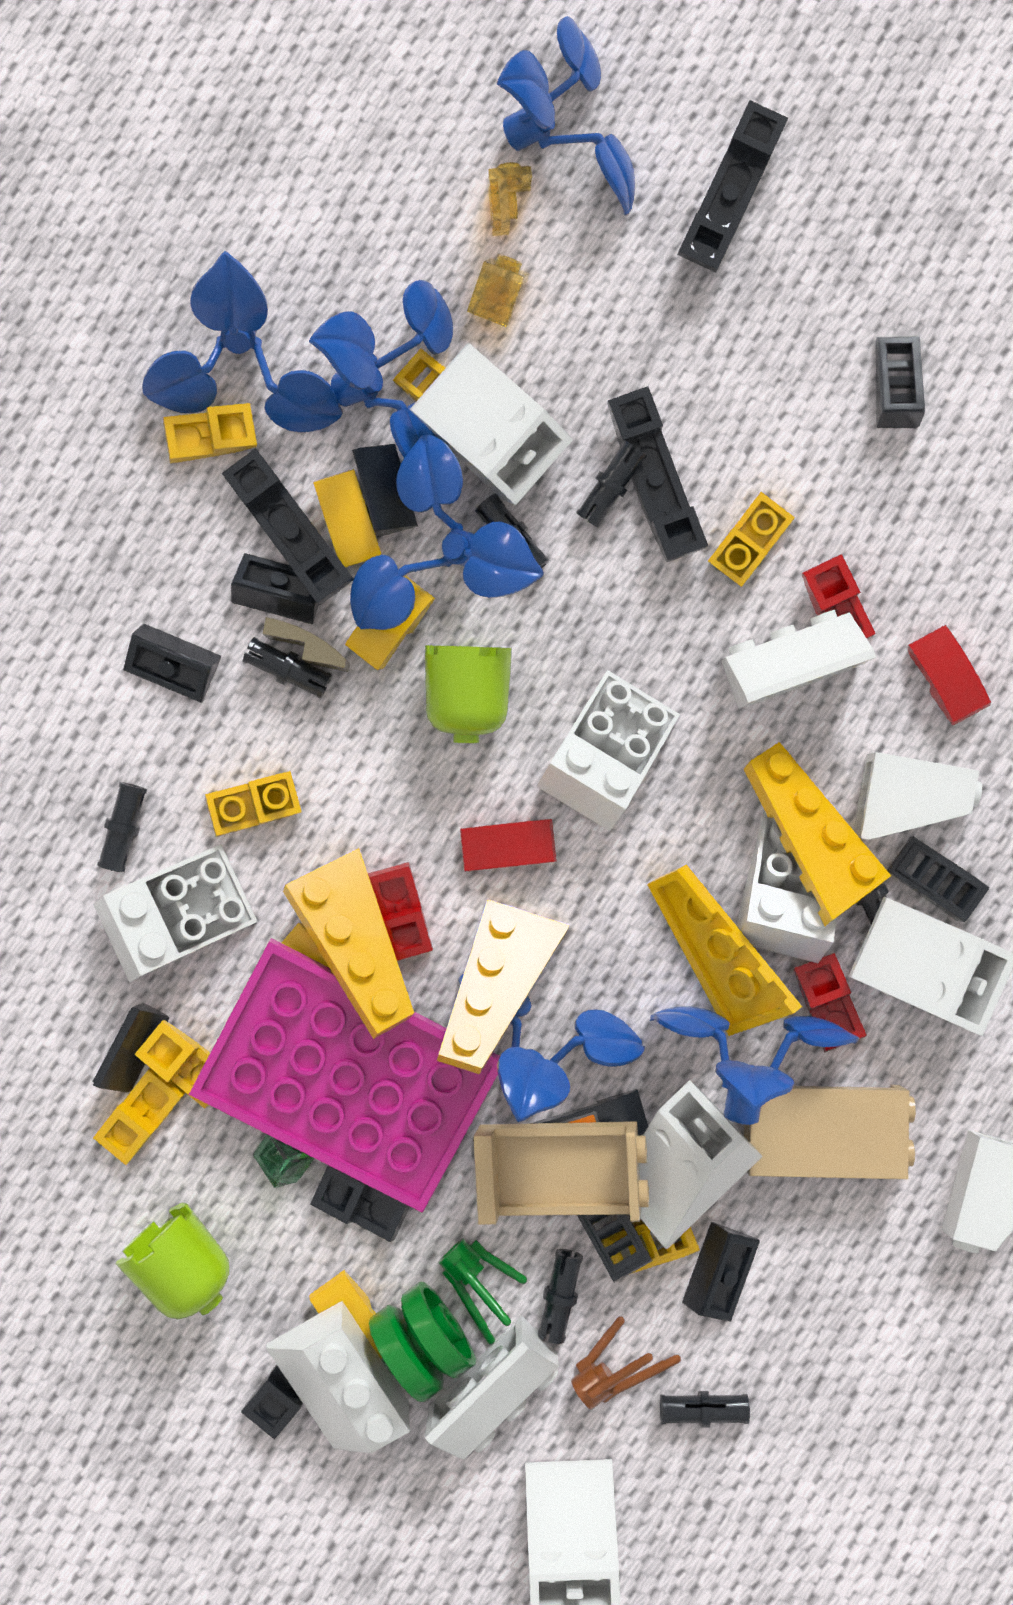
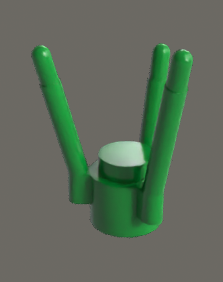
[438,1238,527,1345]

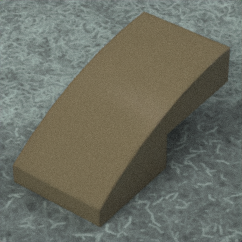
[262,617,350,672]

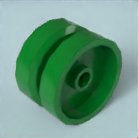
[369,1281,476,1403]

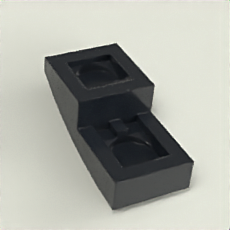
[310,1165,410,1242]
[241,1364,303,1440]

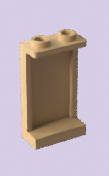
[744,1084,916,1179]
[473,1122,649,1225]

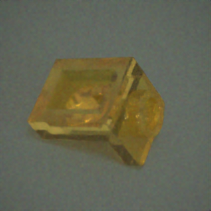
[488,162,532,236]
[467,254,529,327]

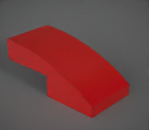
[802,554,876,638]
[908,625,991,726]
[460,819,557,871]
[368,862,433,961]
[793,953,867,1053]

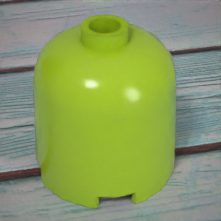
[425,645,512,743]
[115,1202,230,1320]

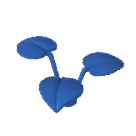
[497,16,635,215]
[142,251,343,432]
[309,280,453,458]
[350,434,544,630]
[458,974,645,1122]
[650,1006,859,1125]

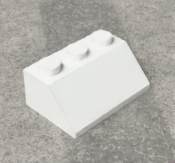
[721,610,876,709]
[266,1301,410,1453]
[425,1315,559,1460]

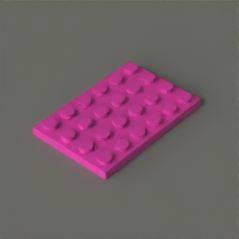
[189,938,500,1213]

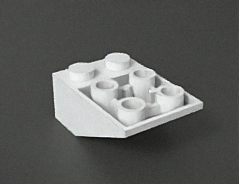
[410,343,573,505]
[537,670,680,831]
[737,810,837,963]
[93,845,258,982]
[849,897,1013,1036]
[639,1080,763,1249]
[525,1459,620,1605]

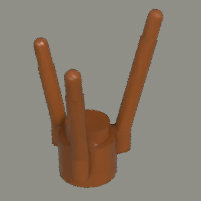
[571,1316,681,1410]

